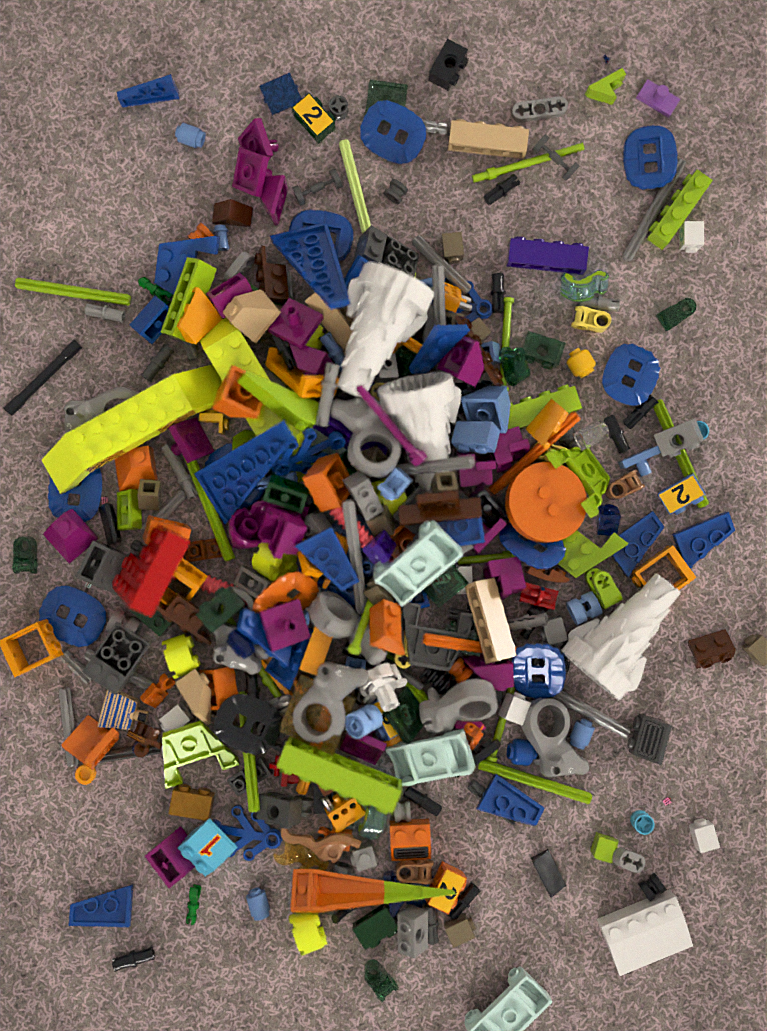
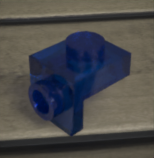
[596,504,621,536]

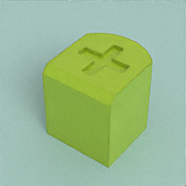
[590,832,619,863]

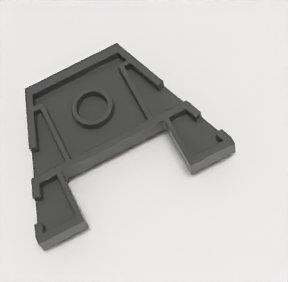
[402,602,474,671]

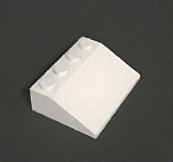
[597,889,693,976]

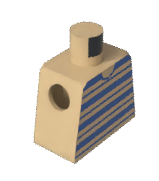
[97,690,149,730]

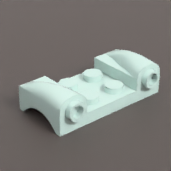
[373,521,463,607]
[385,729,476,786]
[464,966,553,1031]

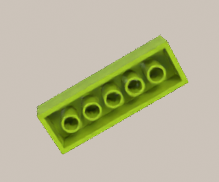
[277,735,402,814]

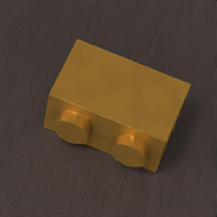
[168,784,215,821]

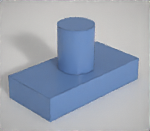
[618,446,661,477]

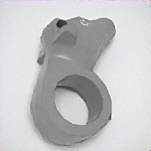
[64,387,138,434]
[330,397,400,477]
[210,587,262,675]
[308,591,387,665]
[293,662,368,743]
[419,679,498,738]
[521,698,589,777]

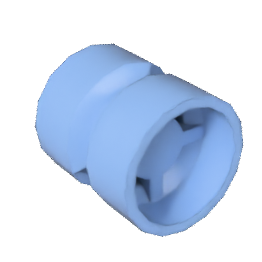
[566,591,603,626]
[345,704,383,739]

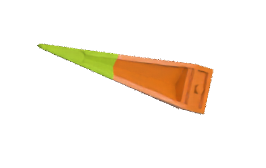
[290,869,455,913]

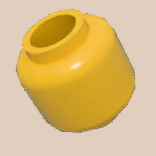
[566,348,596,378]

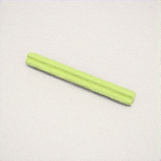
[339,139,371,234]

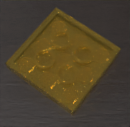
[279,674,357,755]

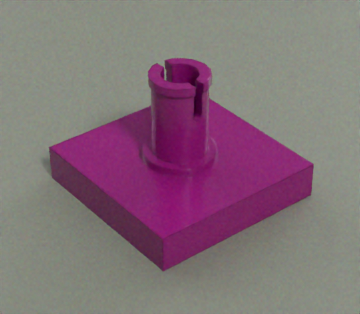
[238,118,278,161]
[232,147,272,197]
[268,298,324,349]
[168,417,215,464]
[472,519,507,555]
[259,599,311,651]
[339,731,387,765]

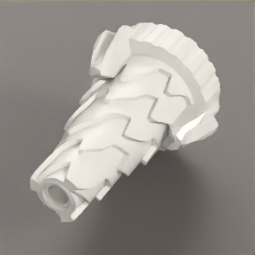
[337,262,434,397]
[378,372,461,492]
[561,573,680,701]

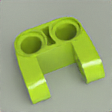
[584,567,623,609]

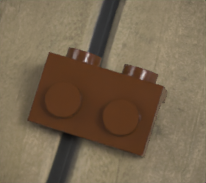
[688,629,736,669]

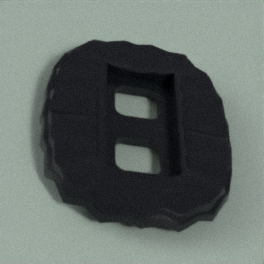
[214,694,283,755]

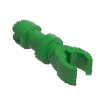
[138,277,173,305]
[186,884,201,925]

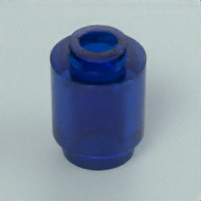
[226,629,256,660]

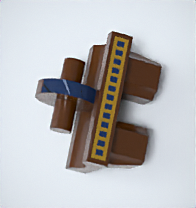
[126,722,162,757]

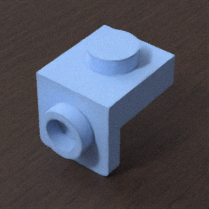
[377,467,413,500]

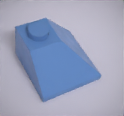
[461,386,511,433]

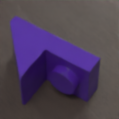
[362,529,396,564]

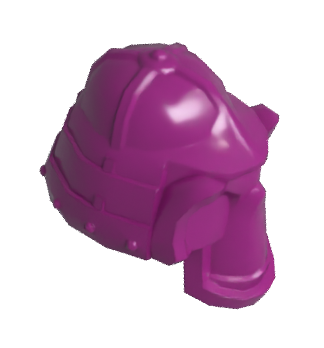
[228,501,269,550]

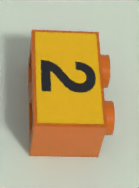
[425,861,467,915]

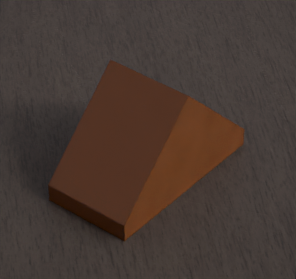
[212,199,253,227]

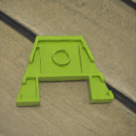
[545,446,610,518]
[558,530,628,578]
[162,720,240,789]

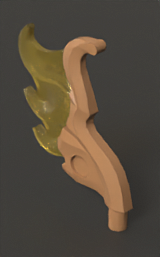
[273,828,362,871]

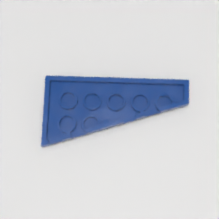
[270,222,351,310]
[194,420,295,524]

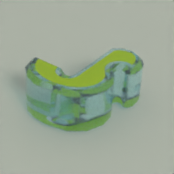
[560,270,609,302]
[357,804,388,840]

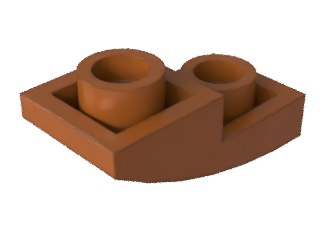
[185,538,223,562]
[525,566,569,583]

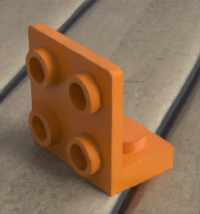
[62,715,119,770]

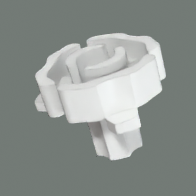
[358,663,407,711]

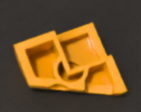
[177,287,222,344]
[526,399,569,449]

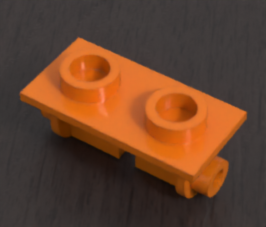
[463,723,485,751]

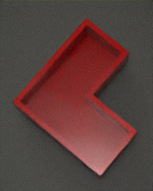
[112,524,190,617]

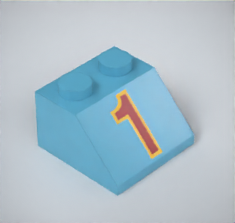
[178,818,237,876]

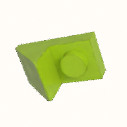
[585,68,626,105]

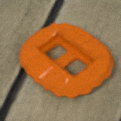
[252,571,319,614]

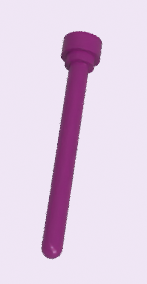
[356,385,427,467]

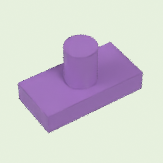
[636,79,680,118]

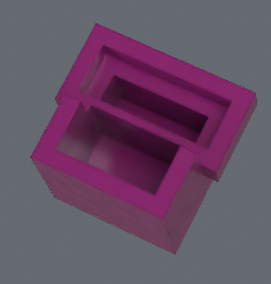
[490,426,530,473]
[456,451,496,487]
[258,506,307,559]
[482,557,526,600]

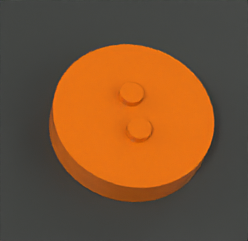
[505,462,587,543]

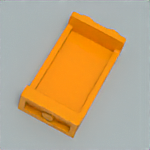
[265,347,339,398]

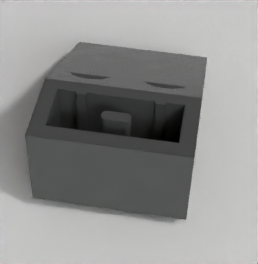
[353,225,419,278]
[75,541,129,595]
[82,621,150,695]

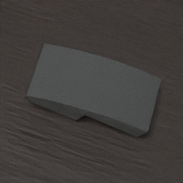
[227,755,273,797]

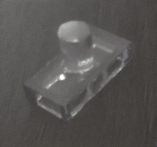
[572,420,609,451]

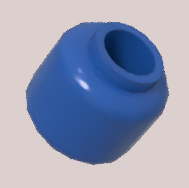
[506,738,537,766]

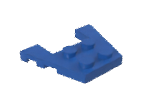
[154,236,220,298]

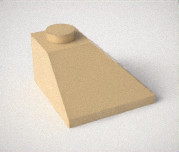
[223,289,281,343]
[175,669,211,726]

